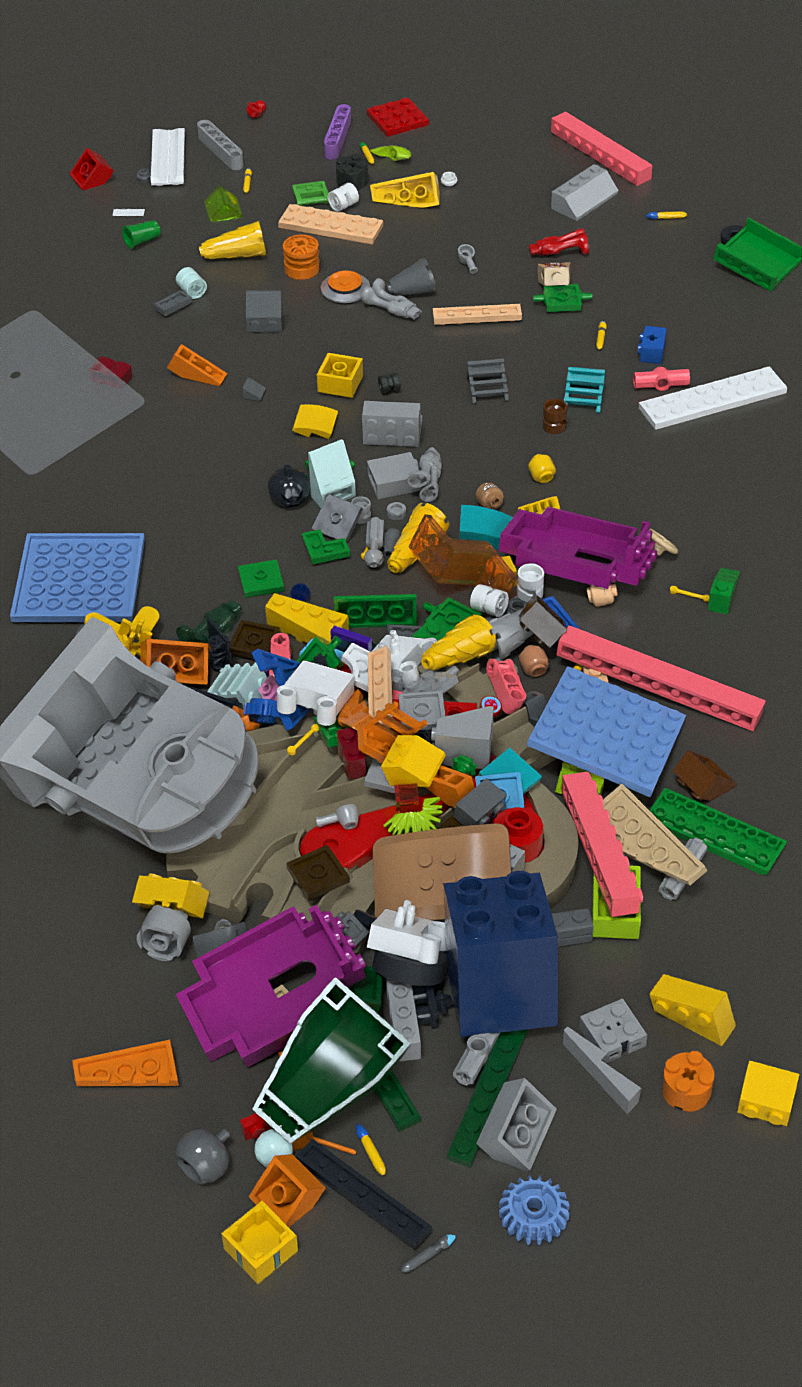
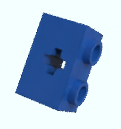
[637,326,667,364]

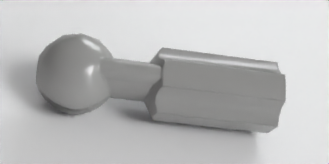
[364,517,385,568]

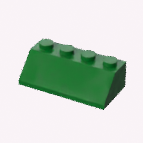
[334,594,417,628]

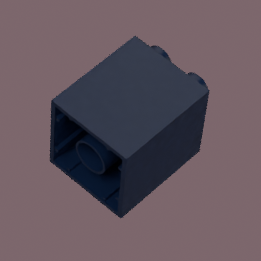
[443,871,558,1037]

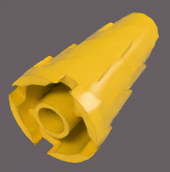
[199,221,266,259]
[387,503,449,573]
[421,614,496,670]

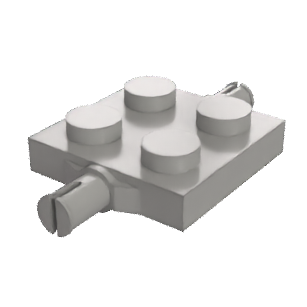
[402,666,459,694]

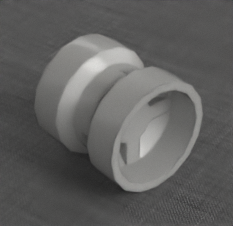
[351,496,371,524]

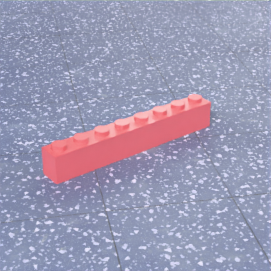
[551,112,653,186]
[562,772,643,917]

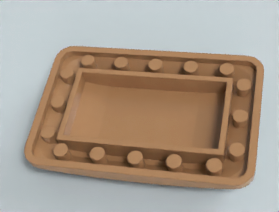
[373,824,511,922]

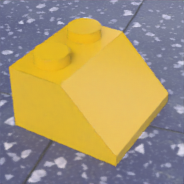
[381,735,446,787]
[737,1060,799,1126]

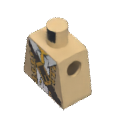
[538,262,570,286]

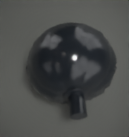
[267,465,310,508]

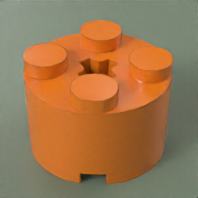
[662,1051,714,1112]

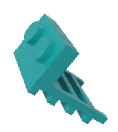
[564,367,605,413]

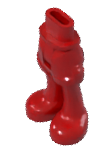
[529,228,589,256]

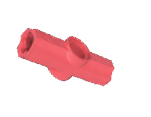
[633,367,690,391]

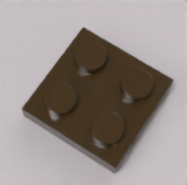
[229,620,281,659]
[286,845,350,901]

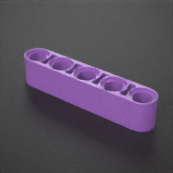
[324,104,351,160]

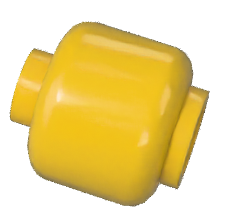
[528,454,556,483]

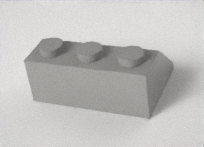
[476,1078,557,1171]

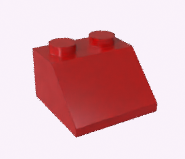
[69,148,114,190]

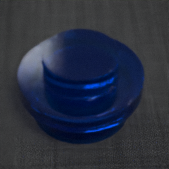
[290,583,311,602]

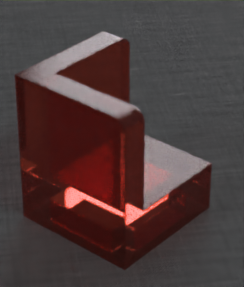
[394,783,419,814]

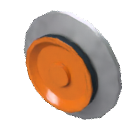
[320,270,370,303]

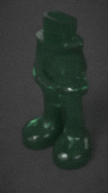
[176,600,242,643]

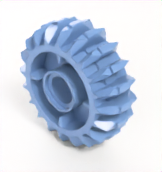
[499,1175,570,1245]

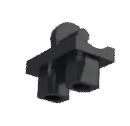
[412,985,453,1029]

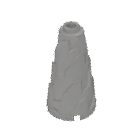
[485,608,534,661]

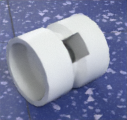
[328,183,359,212]
[517,564,544,602]
[470,584,509,617]

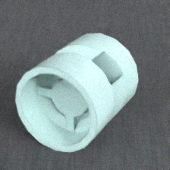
[176,267,207,299]

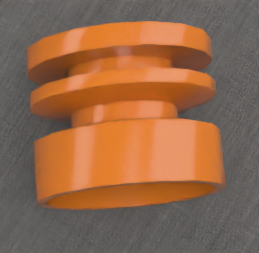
[283,235,320,280]

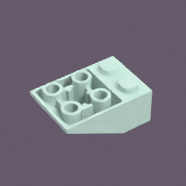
[308,439,356,508]

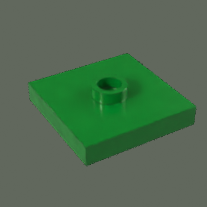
[238,560,284,598]

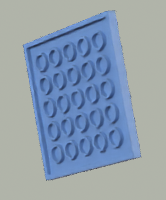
[10,533,145,622]
[526,666,686,797]

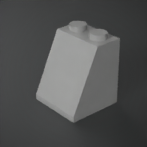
[431,706,494,769]

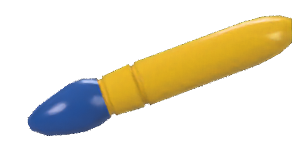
[646,211,687,220]
[355,1123,386,1175]

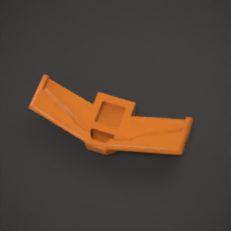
[337,689,372,730]

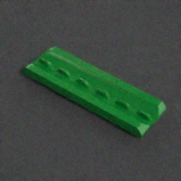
[649,788,787,875]

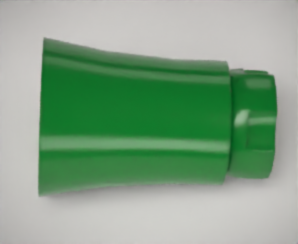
[122,220,161,249]

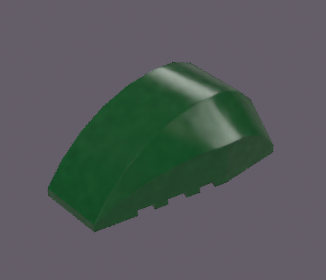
[252,977,411,1144]

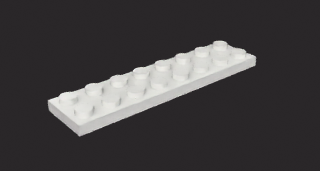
[639,366,787,430]

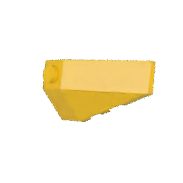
[370,172,440,208]

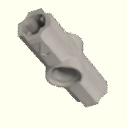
[659,837,707,900]
[453,1032,500,1086]

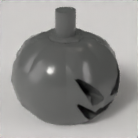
[174,1128,230,1185]

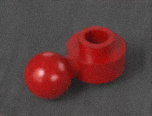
[246,100,266,118]

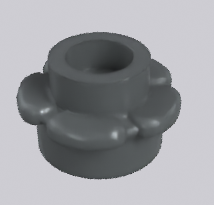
[136,169,151,183]

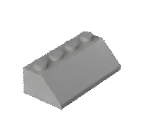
[551,164,618,221]

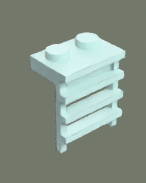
[207,662,267,709]

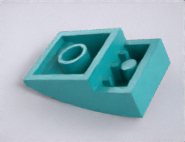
[459,505,513,550]

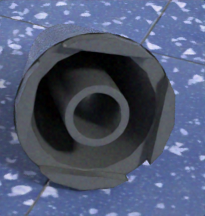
[387,258,436,296]

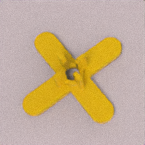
[84,606,159,656]

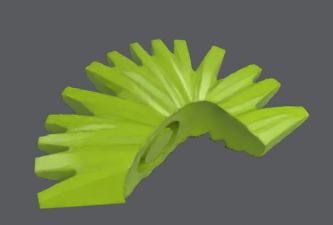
[370,146,411,161]
[383,797,442,835]

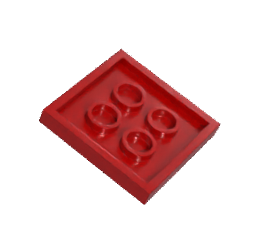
[367,98,429,137]

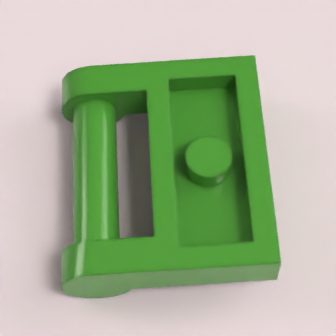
[292,181,329,206]

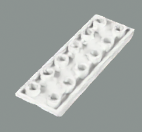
[151,128,185,186]

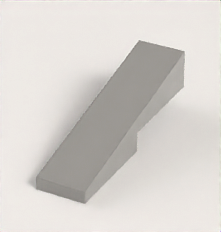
[563,1026,641,1115]

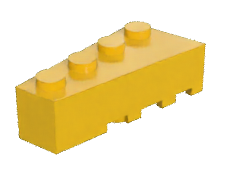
[265,593,349,645]

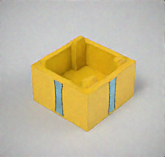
[221,1201,298,1284]

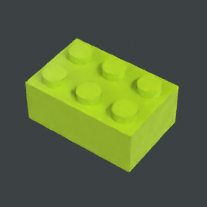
[592,866,641,939]

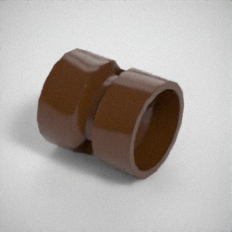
[543,399,567,434]

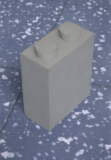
[367,452,422,499]

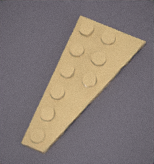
[577,784,708,885]

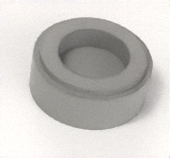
[387,502,406,520]

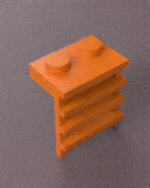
[357,702,427,763]

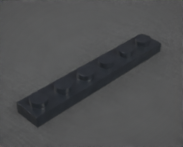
[296,1139,432,1250]

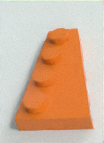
[72,1040,179,1086]

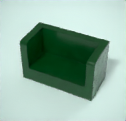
[352,966,382,1014]

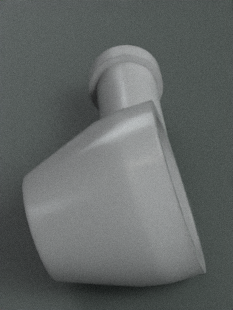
[457,244,478,274]
[316,804,359,830]

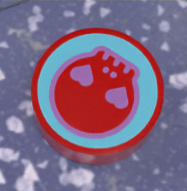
[479,696,502,717]

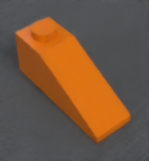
[167,344,227,386]
[426,765,475,808]

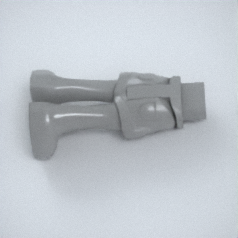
[361,278,421,319]
[407,447,442,502]

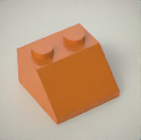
[248,1154,325,1227]

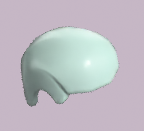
[255,1129,293,1168]

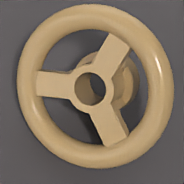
[650,528,678,556]

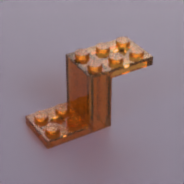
[408,514,518,596]

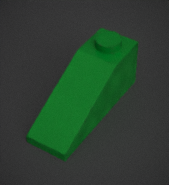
[708,568,740,615]

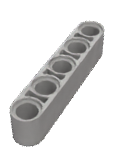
[197,120,244,170]

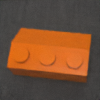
[140,639,208,685]

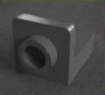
[334,911,369,946]

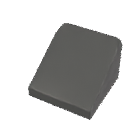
[243,378,266,401]

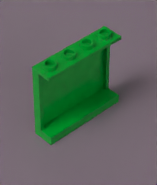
[713,217,802,292]

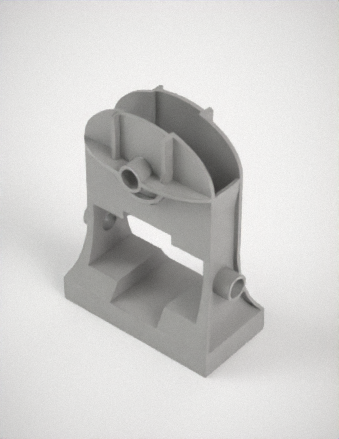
[0,617,259,853]

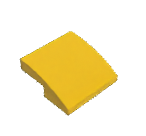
[292,404,338,439]

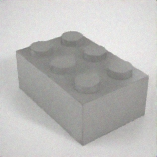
[362,401,421,447]

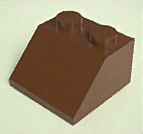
[672,750,737,801]

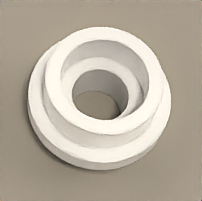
[441,172,457,186]

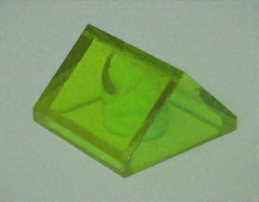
[204,185,243,222]

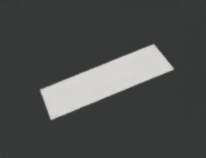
[112,209,145,216]

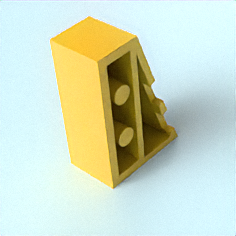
[132,873,210,918]
[649,974,736,1046]

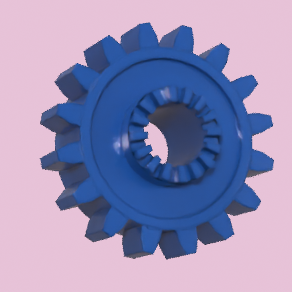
[243,698,281,725]

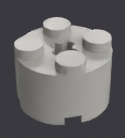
[137,905,191,961]

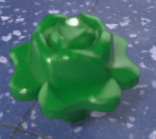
[452,755,477,776]

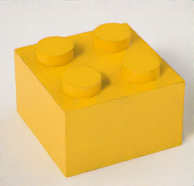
[317,353,363,398]

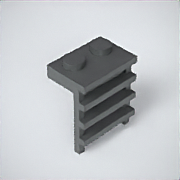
[466,358,509,405]

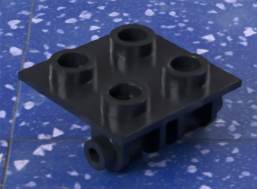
[206,616,233,671]

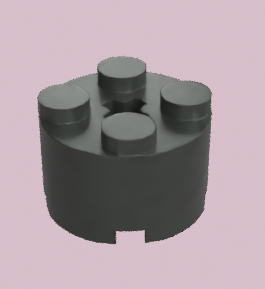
[336,153,369,190]

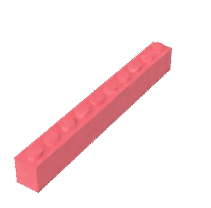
[557,625,766,731]

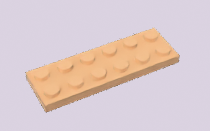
[278,204,383,244]

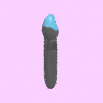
[401,1234,455,1273]

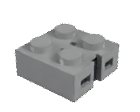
[579,998,647,1063]

